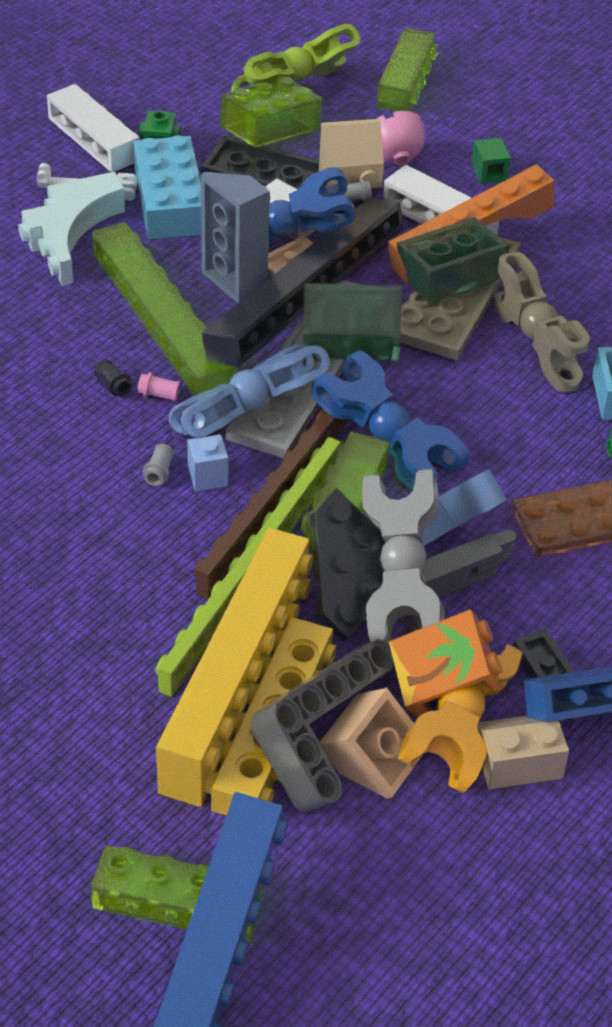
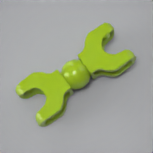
[231,24,361,105]

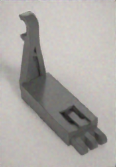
[400,529,516,633]

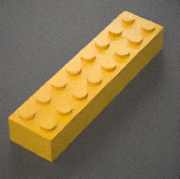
[156,527,313,808]

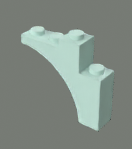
[18,172,125,286]

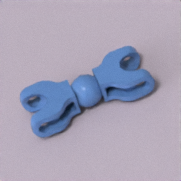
[169,345,329,438]

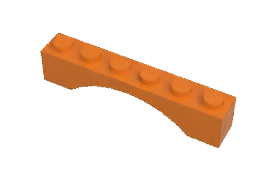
[388,164,555,284]

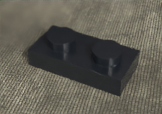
[513,629,575,678]

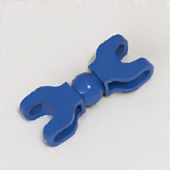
[269,167,356,245]
[311,351,469,491]

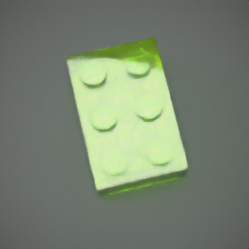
[220,77,323,147]

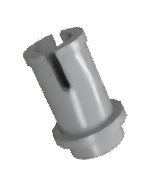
[343,179,372,202]
[142,444,175,486]

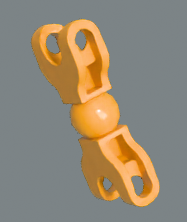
[398,644,522,794]

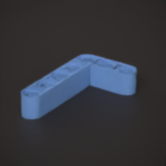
[380,469,507,546]

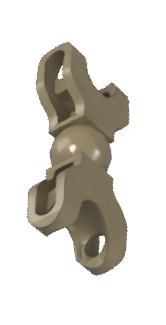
[493,252,590,393]

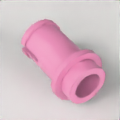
[138,372,181,402]

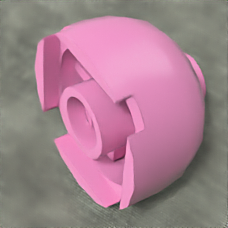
[377,111,425,165]

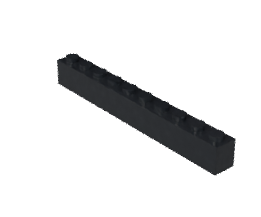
[202,198,403,367]

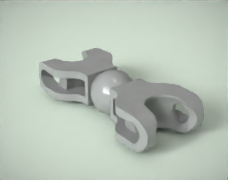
[362,468,445,645]

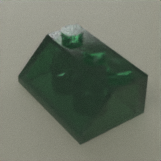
[397,217,509,304]
[303,283,402,360]

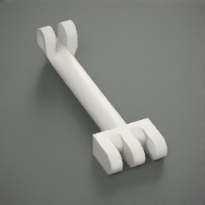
[37,163,138,200]

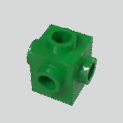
[139,111,181,139]

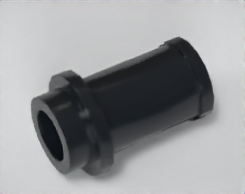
[94,359,132,397]

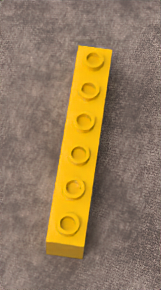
[211,617,337,816]

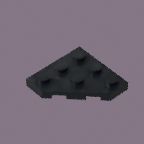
[310,487,385,641]

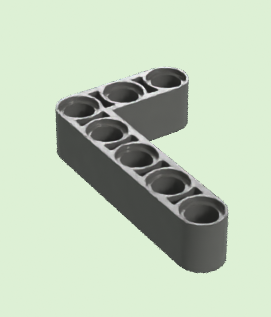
[251,639,394,813]

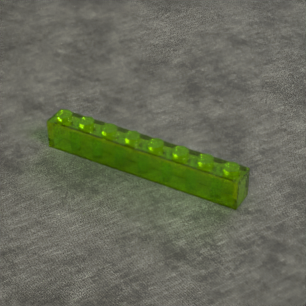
[92,222,236,396]

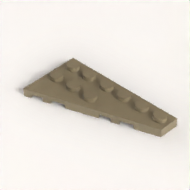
[370,235,521,361]

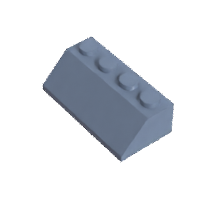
[201,172,271,303]

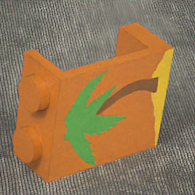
[389,609,503,719]

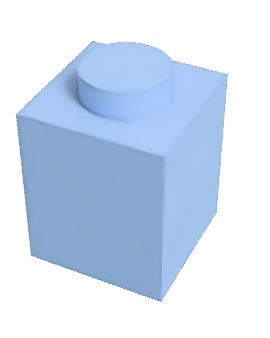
[187,434,228,492]

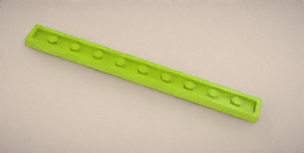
[155,437,341,697]

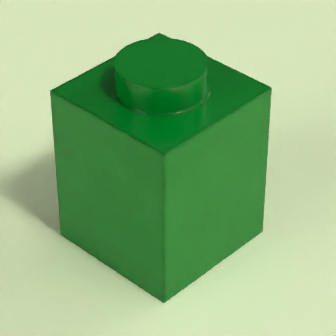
[471,138,511,184]

